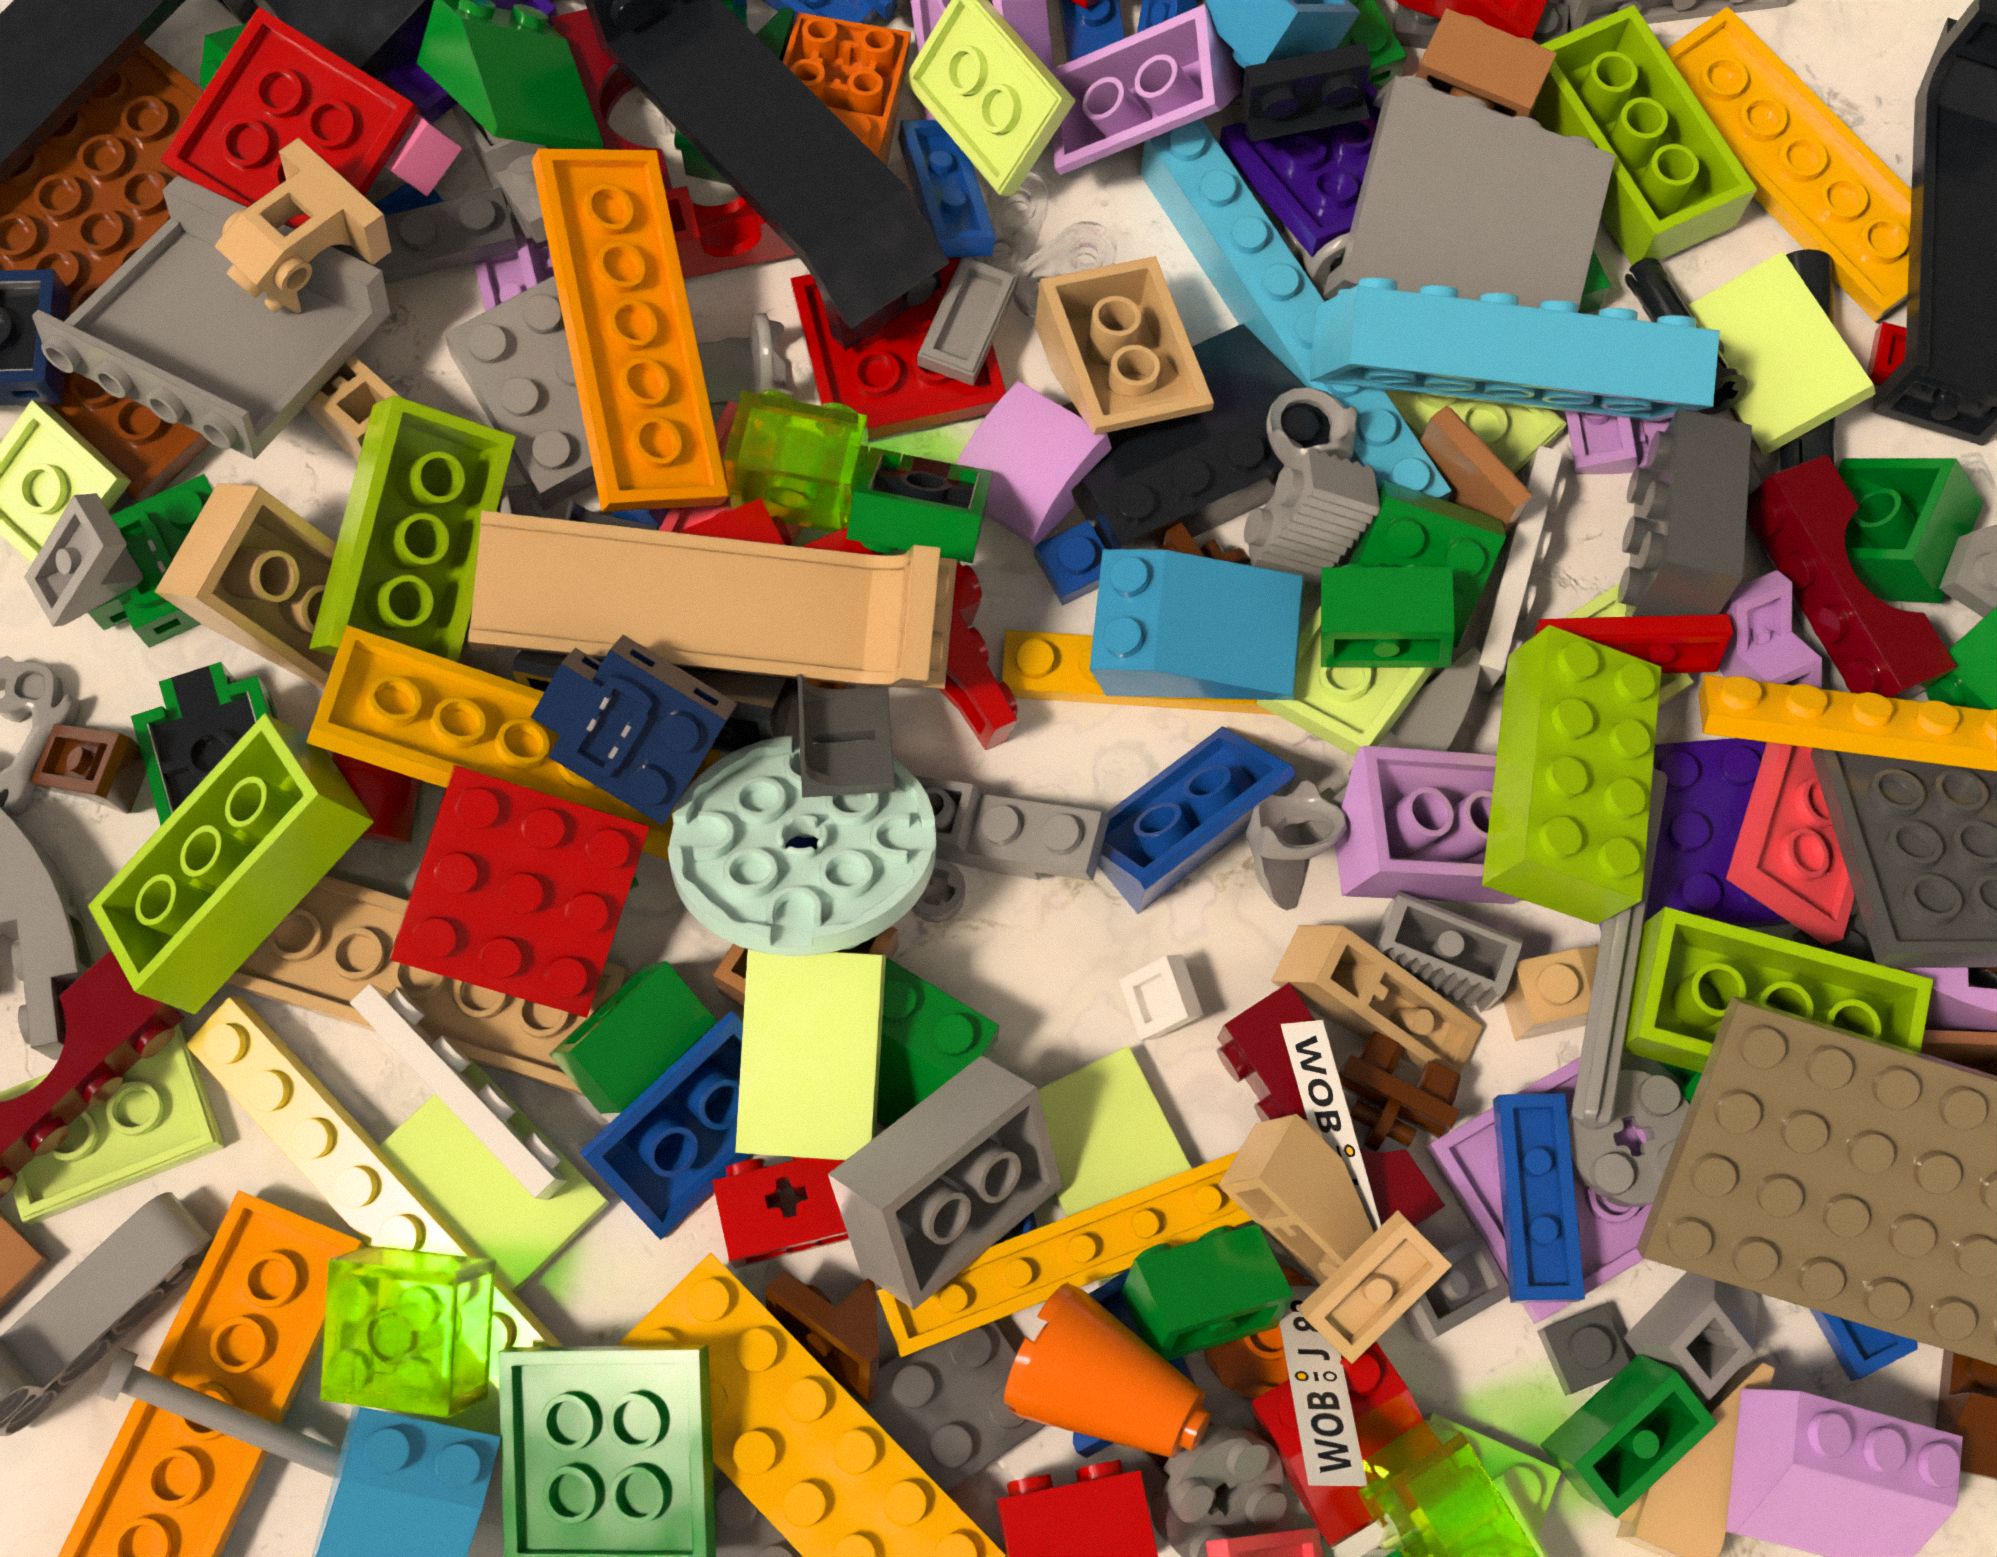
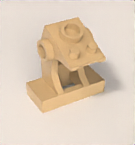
[214,138,391,314]

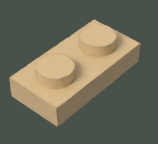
[1298,1210,1453,1364]

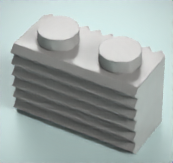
[1244,448,1380,586]
[1372,891,1523,1013]

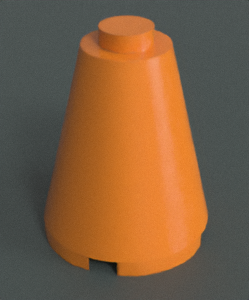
[1004,1282,1211,1458]

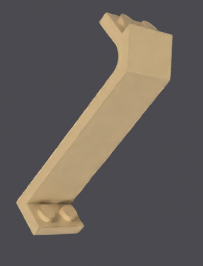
[468,510,957,689]

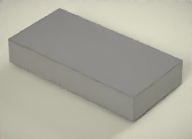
[917,257,1019,386]

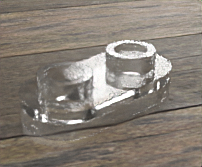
[972,170,1049,276]
[1013,221,1117,319]

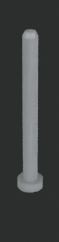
[98,1348,341,1478]

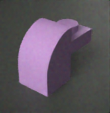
[1719,570,1822,689]

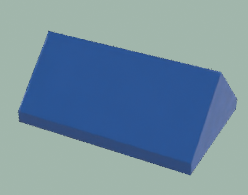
[1097,726,1296,914]
[579,1011,751,1240]

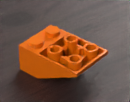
[783,12,911,166]

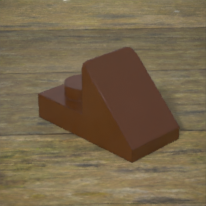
[30,724,146,814]
[766,1270,879,1405]
[1935,1349,1997,1481]

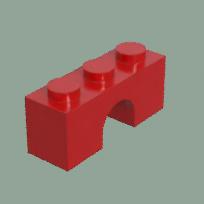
[665,186,796,280]

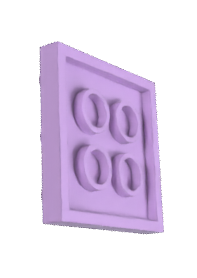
[1426,1057,1652,1324]

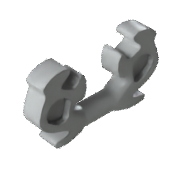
[0,656,80,817]

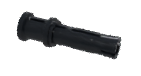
[1625,257,1747,415]

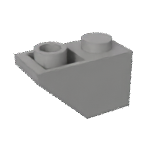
[1623,1271,1758,1400]

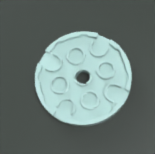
[668,735,936,956]

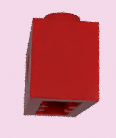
[712,1157,850,1268]

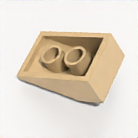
[1034,256,1214,435]
[155,483,337,690]

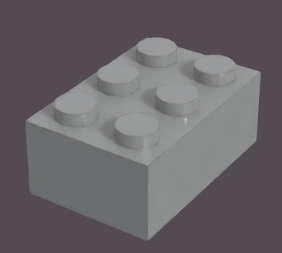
[444,276,596,511]
[828,1055,1063,1310]

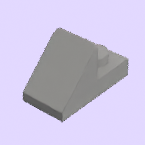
[24,493,143,627]
[1404,1232,1510,1341]

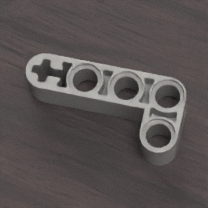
[0,1192,214,1436]

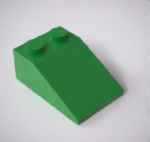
[417,0,603,149]

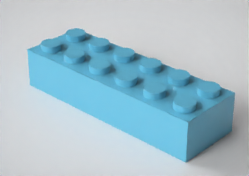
[1309,278,1720,421]

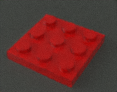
[160,6,419,247]
[790,257,1006,447]
[389,764,650,1018]

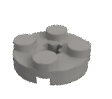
[1567,1070,1690,1207]
[1151,1423,1287,1557]

